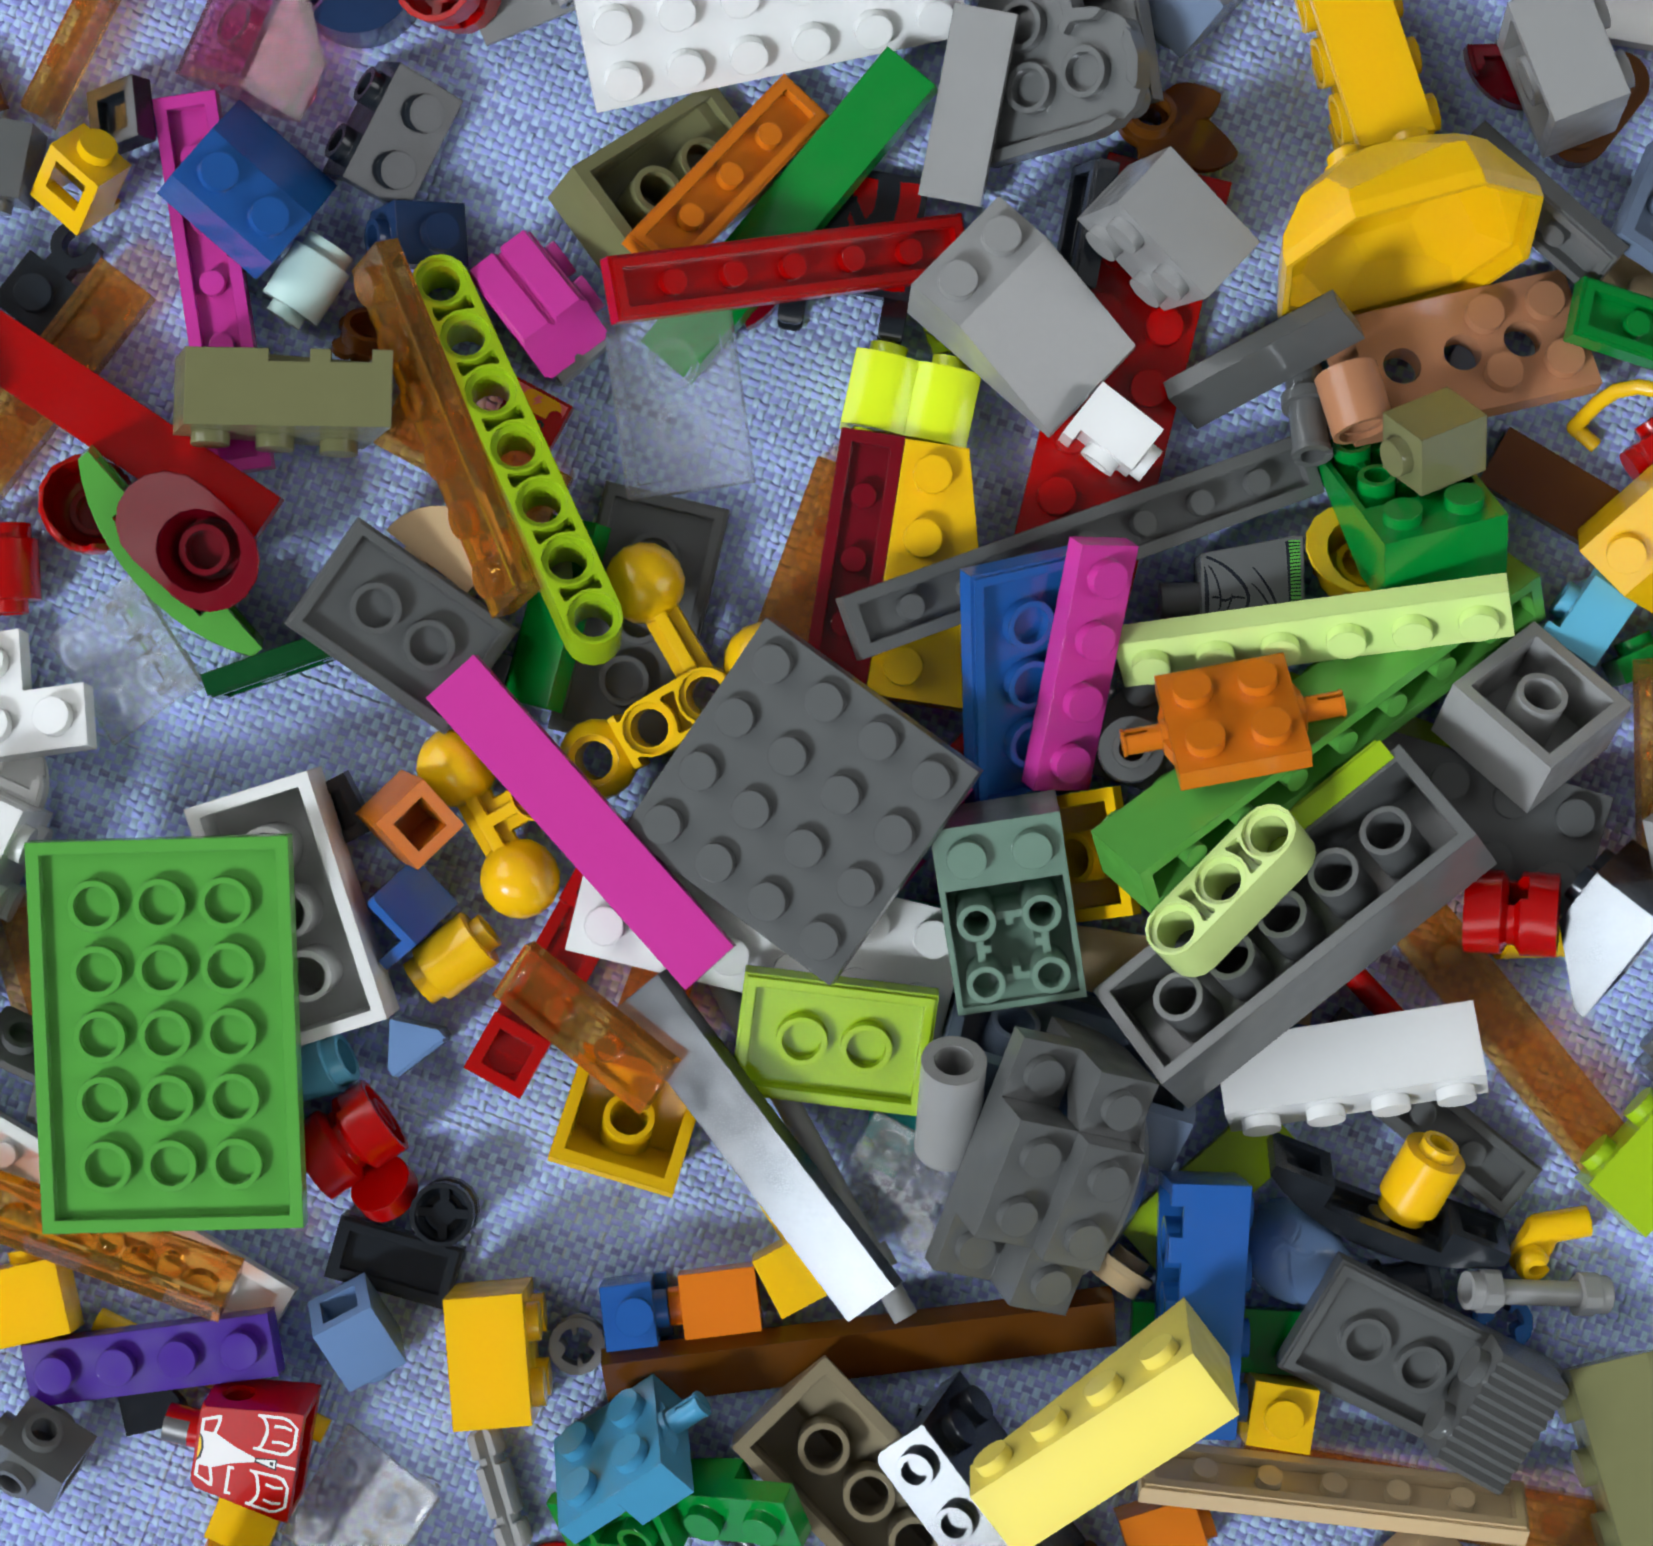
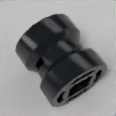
[409,1176,480,1247]

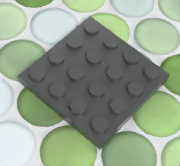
[626,617,984,986]

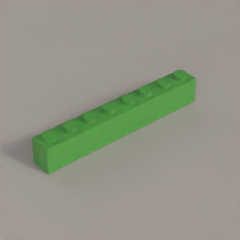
[1091,552,1546,914]

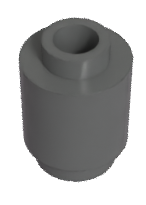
[1097,716,1164,784]

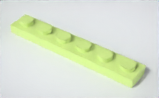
[1116,573,1515,687]

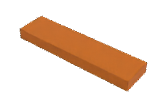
[621,74,829,253]

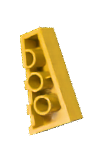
[1294,0,1441,150]
[867,439,978,712]

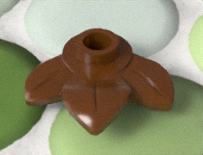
[1118,82,1238,173]

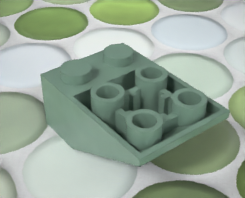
[931,789,1087,1016]

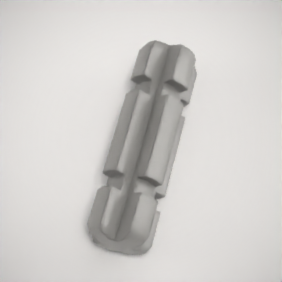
[467,1428,533,1546]

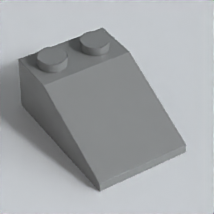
[907,196,1136,438]

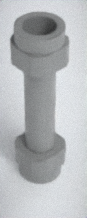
[1458,1269,1615,1316]

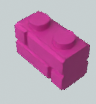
[469,230,608,379]

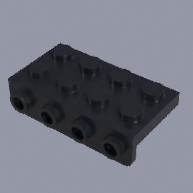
[878,1371,1098,1546]

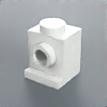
[1058,381,1164,481]

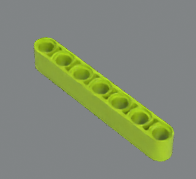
[412,254,623,666]

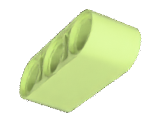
[1145,804,1316,977]

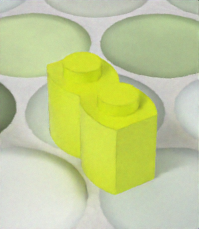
[839,340,981,448]

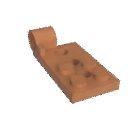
[1314,269,1603,447]

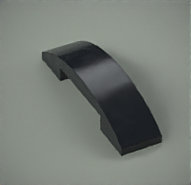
[1267,1132,1511,1268]

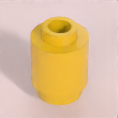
[403,912,502,1004]
[1378,1130,1465,1229]

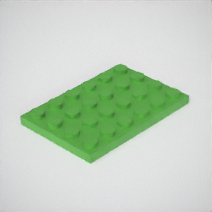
[24,833,308,1234]

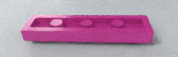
[1021,536,1139,791]

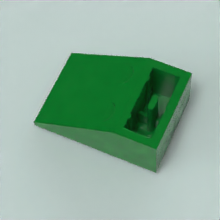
[1317,439,1508,591]

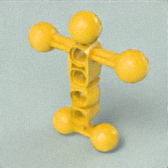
[416,542,762,919]

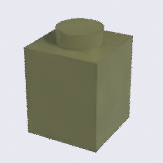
[1380,387,1487,496]

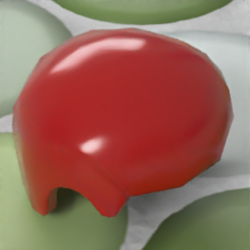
[38,454,132,555]

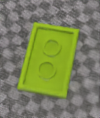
[734,965,939,1116]

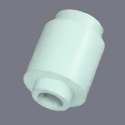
[263,231,353,330]

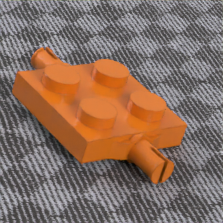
[1119,652,1347,791]

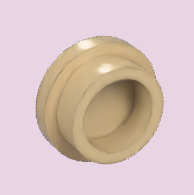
[1091,1243,1154,1300]

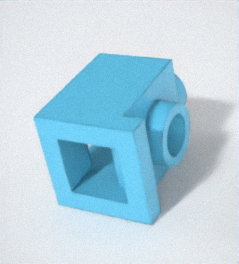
[1538,568,1638,668]

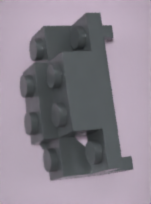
[924,1016,1159,1316]

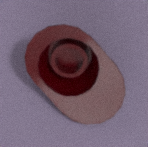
[115,471,260,612]

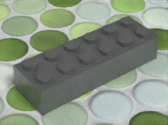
[1092,744,1497,1109]

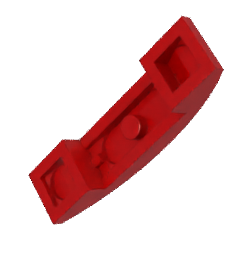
[463,868,601,1099]

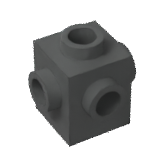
[0,1396,97,1514]

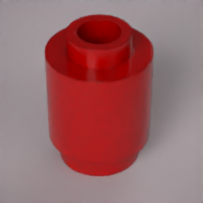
[0,522,42,616]

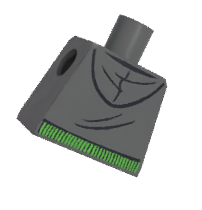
[1158,536,1305,620]

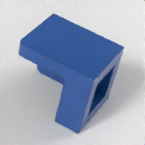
[368,864,458,970]

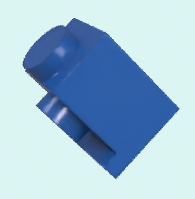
[599,1270,674,1352]

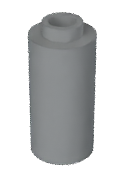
[914,1036,987,1172]

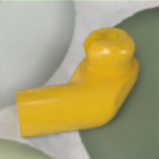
[1509,1205,1593,1280]

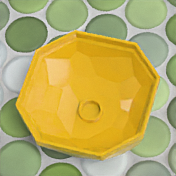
[1277,127,1544,318]

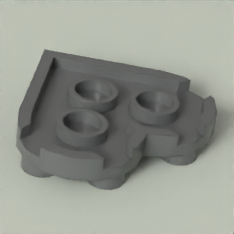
[977,0,1151,168]

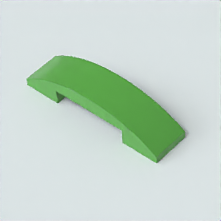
[78,444,264,656]

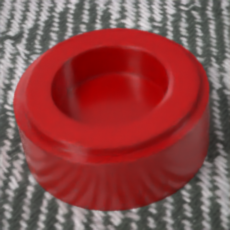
[351,1156,418,1222]

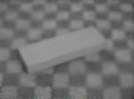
[918,2,1020,207]

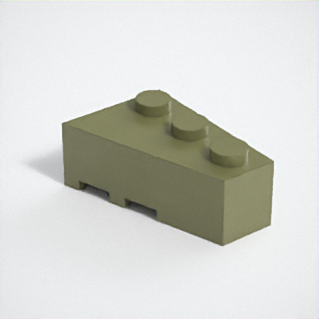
[173,346,393,458]

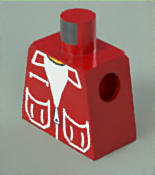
[161,1379,322,1523]

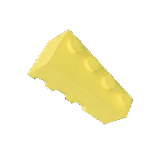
[970,1297,1240,1546]

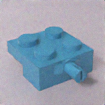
[554,1374,712,1544]

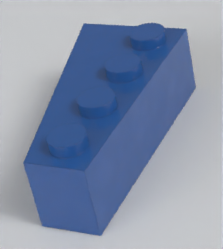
[1154,1170,1254,1440]

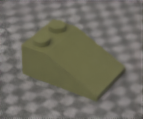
[548,88,780,272]

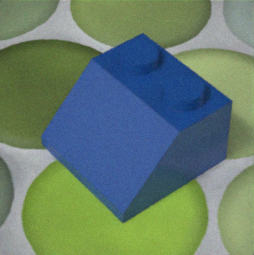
[157,99,337,279]

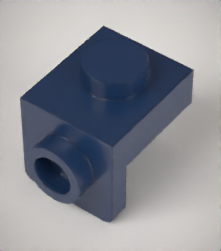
[364,200,469,275]

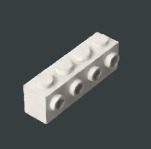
[1220,1000,1489,1137]

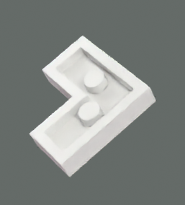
[0,628,97,762]

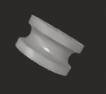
[548,1314,606,1375]

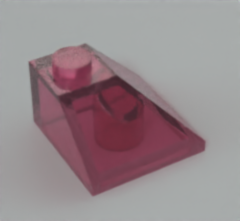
[175,0,326,122]

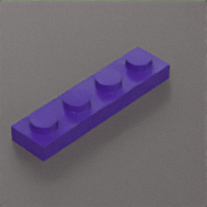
[20,1306,286,1406]

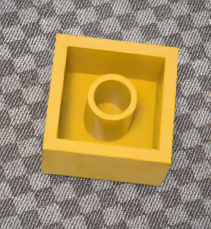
[443,1277,553,1432]

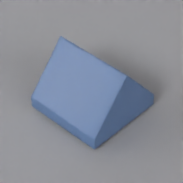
[387,1016,451,1077]

